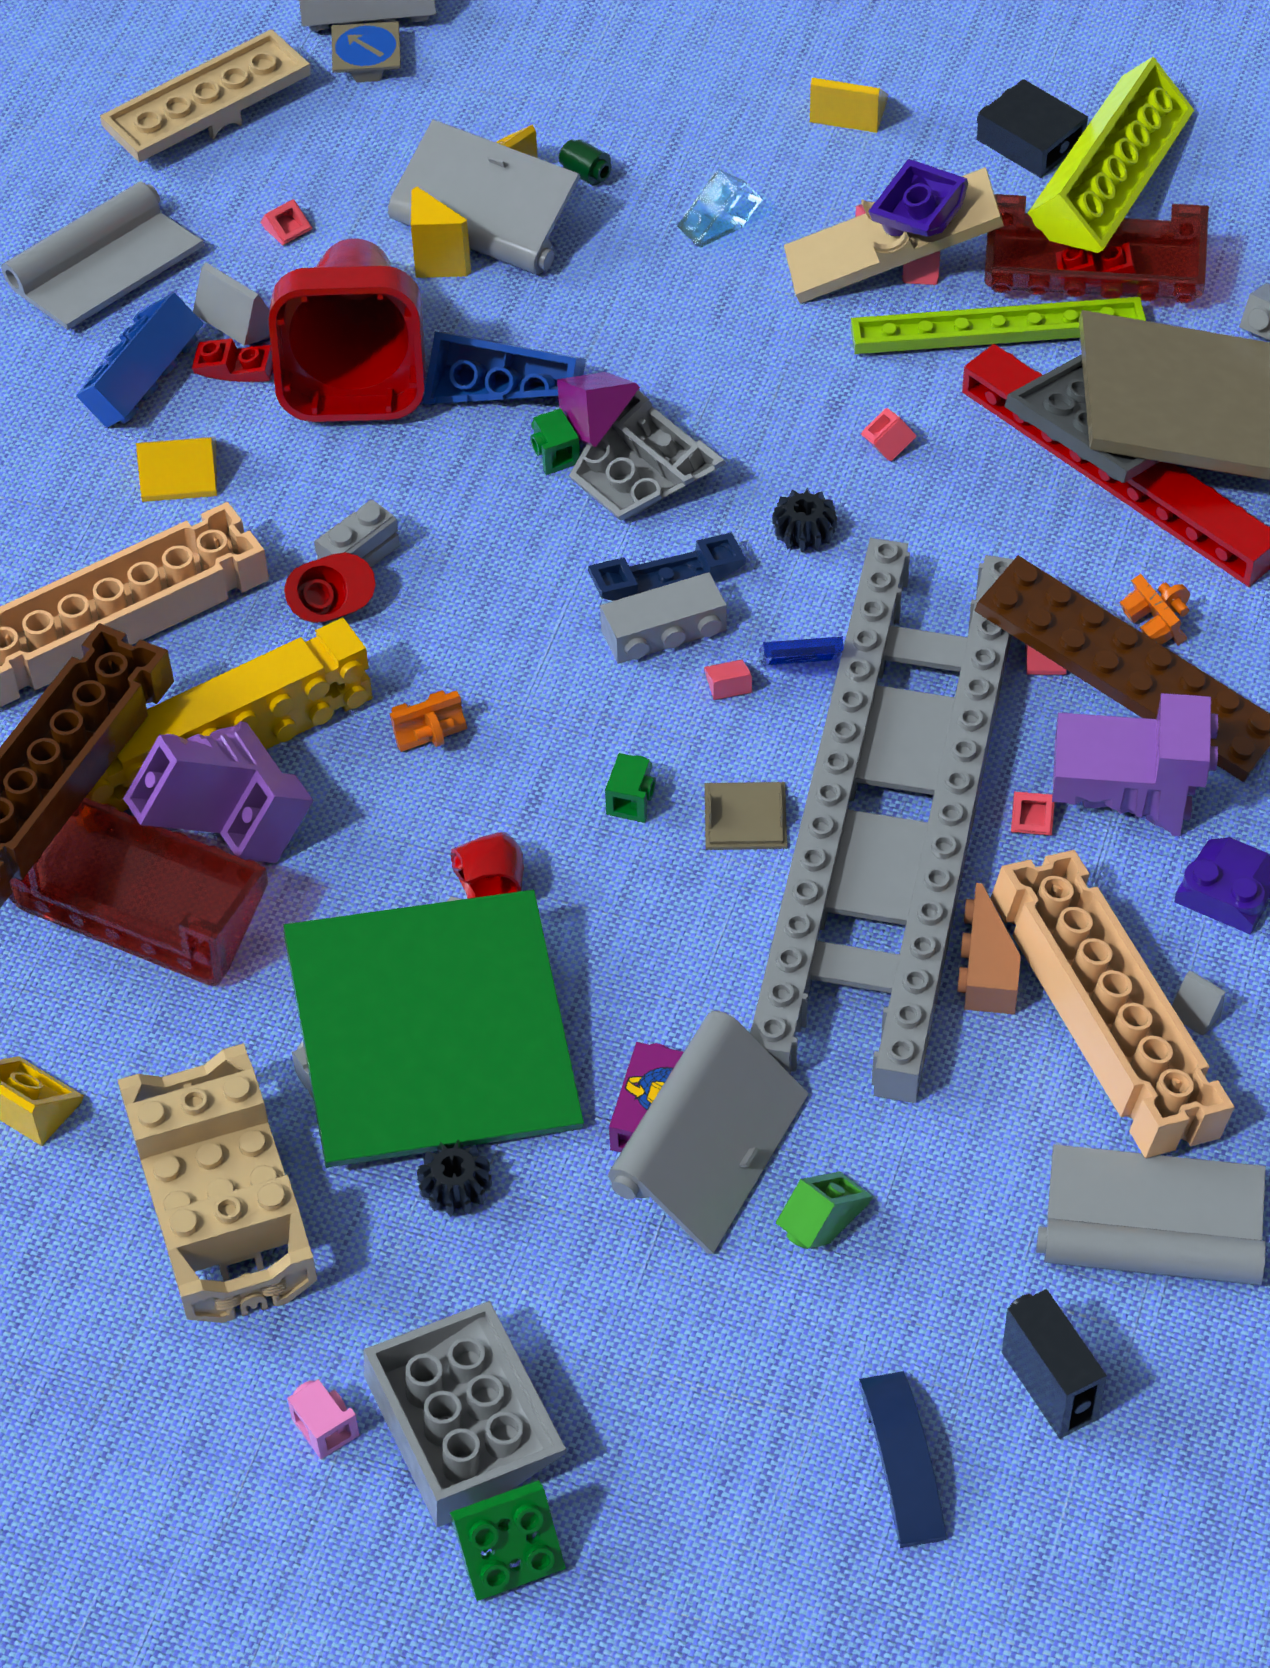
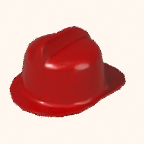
[284,552,376,623]

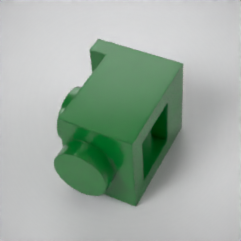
[530,408,580,475]
[605,753,656,823]

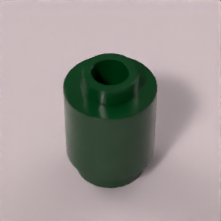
[559,139,612,186]

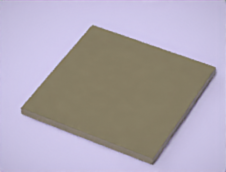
[1079,310,1270,480]

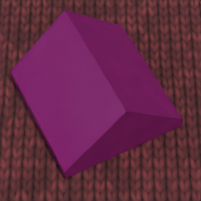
[557,372,640,448]

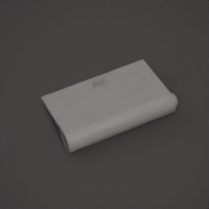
[388,119,580,275]
[1,181,204,330]
[608,1011,809,1254]
[1036,1144,1266,1285]

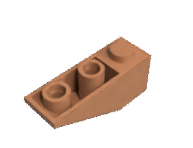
[957,883,1021,1015]

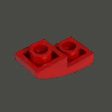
[1056,243,1137,283]
[192,338,273,382]

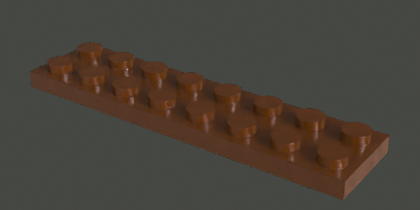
[974,555,1270,782]

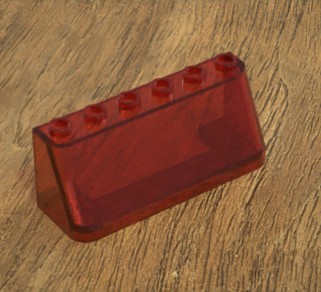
[984,194,1209,303]
[9,798,268,986]

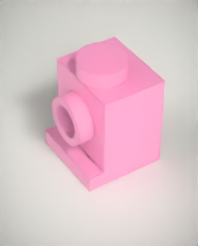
[287,1379,360,1460]

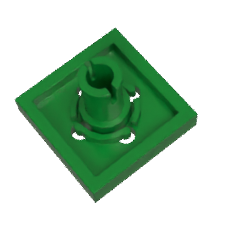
[450,1480,566,1601]

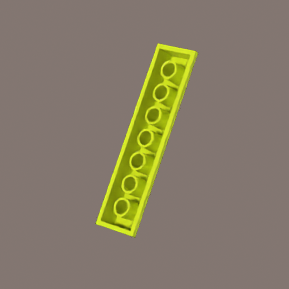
[1028,56,1194,253]

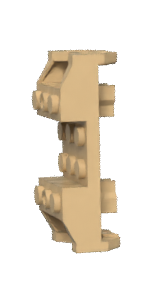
[117,1043,318,1323]

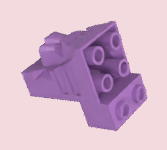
[1052,693,1218,836]
[123,721,314,863]

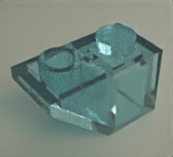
[677,169,762,248]

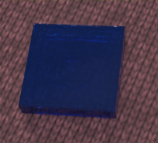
[758,636,844,666]

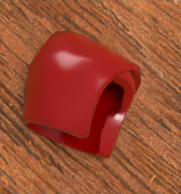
[451,832,524,899]

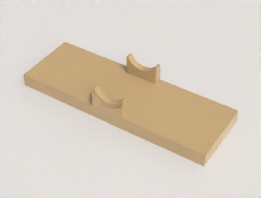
[100,29,311,163]
[784,167,1004,304]

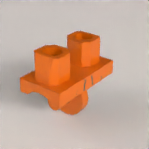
[1119,574,1190,645]
[389,690,467,752]

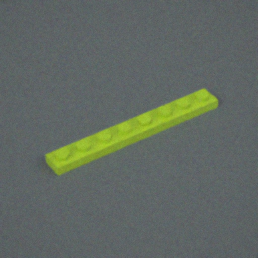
[850,297,1146,354]

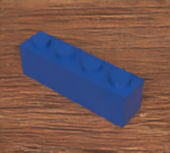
[76,292,204,428]
[422,331,586,405]

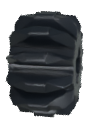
[772,487,837,553]
[417,1139,492,1217]

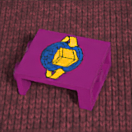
[609,1042,684,1152]

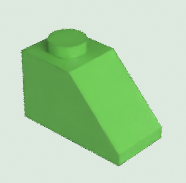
[776,1171,873,1249]

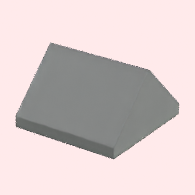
[193,262,270,346]

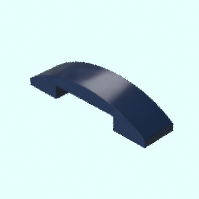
[588,532,746,601]
[859,1371,947,1548]

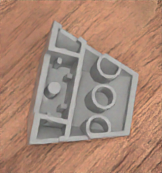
[569,390,726,521]

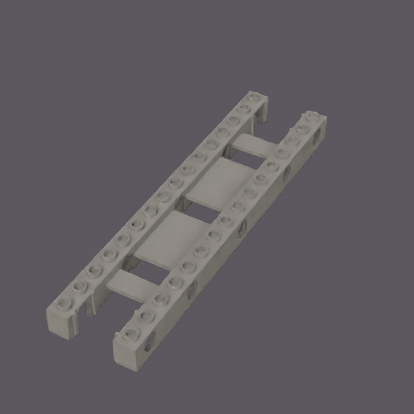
[750,538,1014,1103]

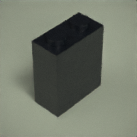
[977,79,1088,178]
[1002,1289,1107,1439]

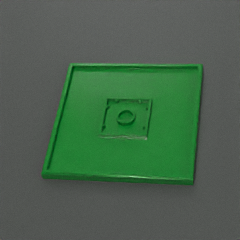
[283,890,584,1168]

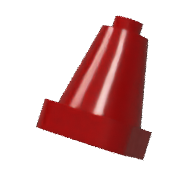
[268,239,426,422]

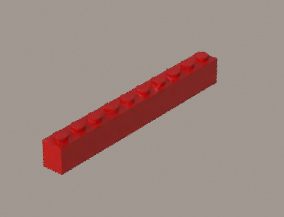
[962,344,1270,587]

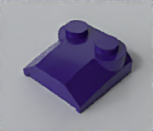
[868,159,969,237]
[1174,837,1270,935]

